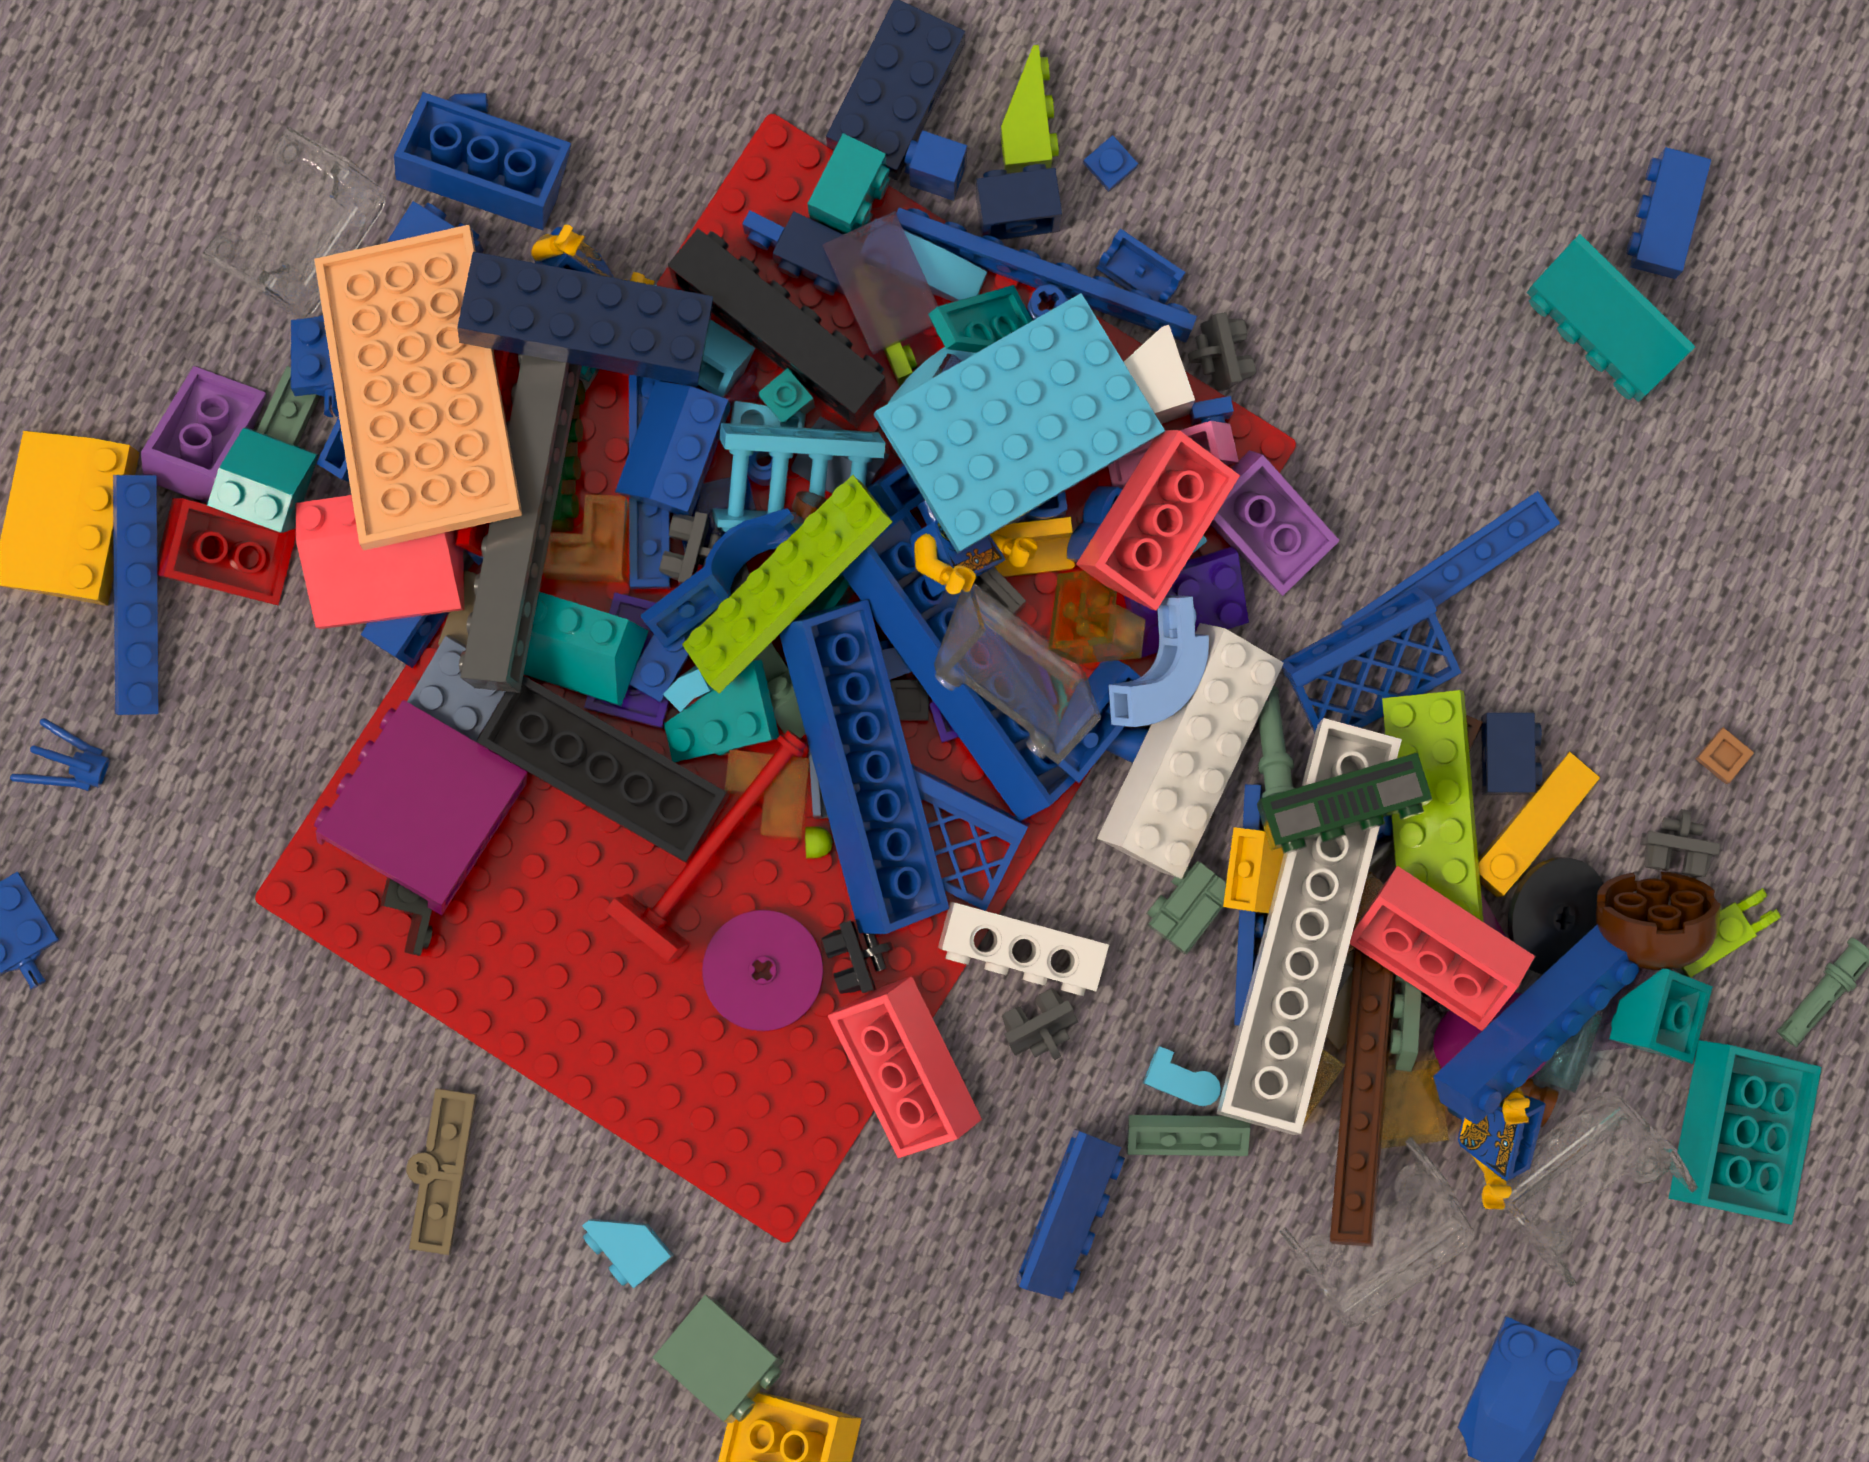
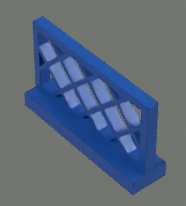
[1282,587,1462,734]
[912,764,1030,911]

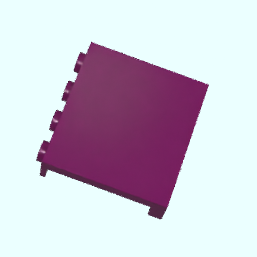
[314,700,527,915]

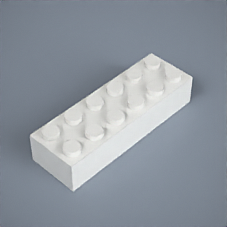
[1097,623,1284,879]

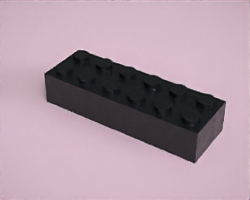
[668,228,886,428]
[477,675,729,864]

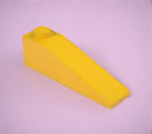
[1478,752,1600,897]

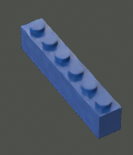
[1433,925,1640,1125]

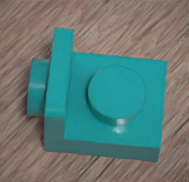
[759,368,815,423]

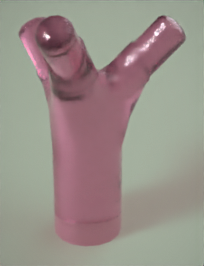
[723,361,761,407]

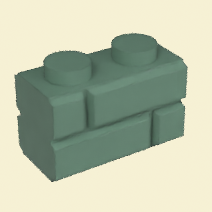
[1146,861,1226,954]

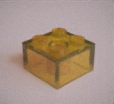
[1381,1059,1449,1149]

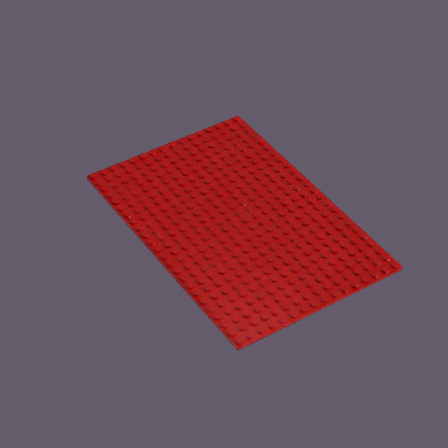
[255,114,1296,1243]

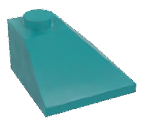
[1609,968,1713,1064]

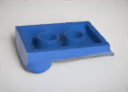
[1457,1316,1581,1462]

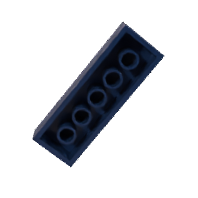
[457,252,713,387]

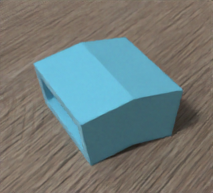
[663,665,713,712]

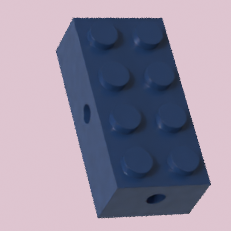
[826,0,966,181]

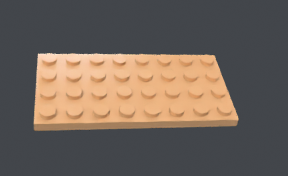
[314,225,522,550]

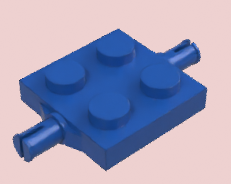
[291,315,339,417]
[0,872,60,989]

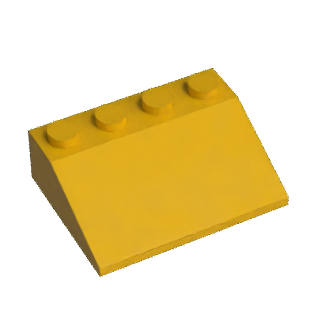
[0,431,140,606]
[718,1392,862,1462]

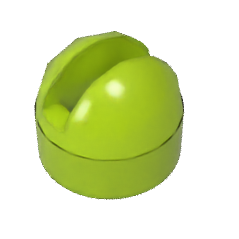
[805,826,833,859]

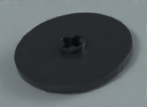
[1508,857,1604,975]

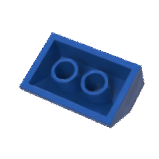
[615,381,731,516]

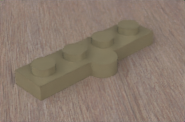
[406,1088,477,1255]

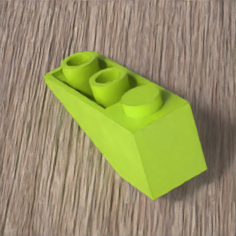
[1000,45,1059,173]

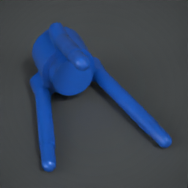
[10,718,110,791]

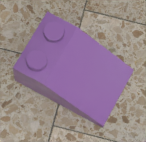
[141,366,266,504]
[1210,450,1340,596]

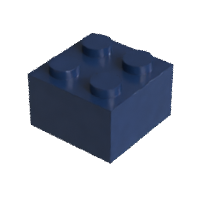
[976,164,1062,240]

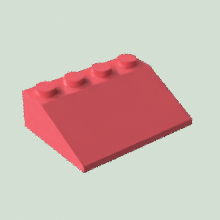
[295,495,465,629]

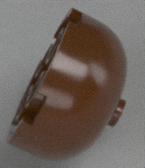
[1596,871,1721,970]

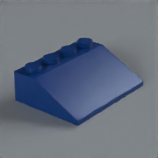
[1016,1129,1125,1300]

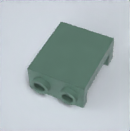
[652,1295,784,1423]

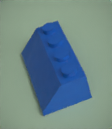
[394,92,571,230]

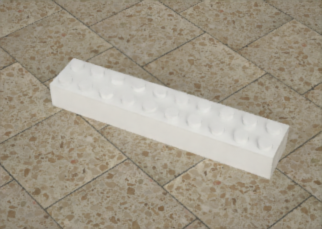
[1216,718,1402,1135]

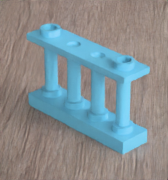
[712,423,886,532]

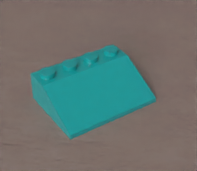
[1526,234,1696,402]
[1668,1040,1822,1225]

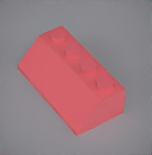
[1076,430,1240,611]
[1350,866,1535,1031]
[828,976,982,1158]

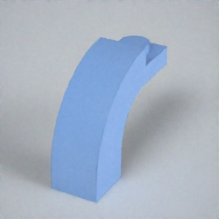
[1109,595,1209,727]

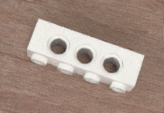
[938,902,1109,996]

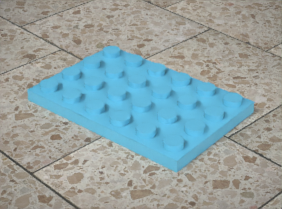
[873,293,1165,554]

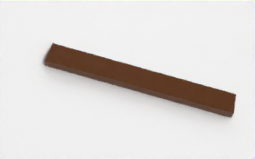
[1330,948,1395,1247]

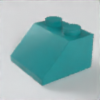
[207,427,319,533]

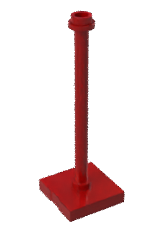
[605,730,807,962]

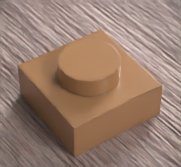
[1695,727,1754,784]

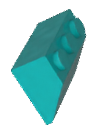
[523,592,648,706]

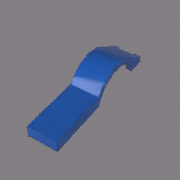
[640,508,796,648]

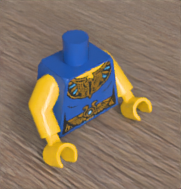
[531,224,655,285]
[910,501,1038,597]
[1447,1087,1546,1210]

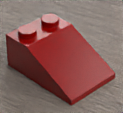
[157,498,296,606]

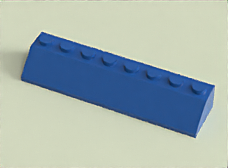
[842,506,1075,821]
[779,599,949,934]

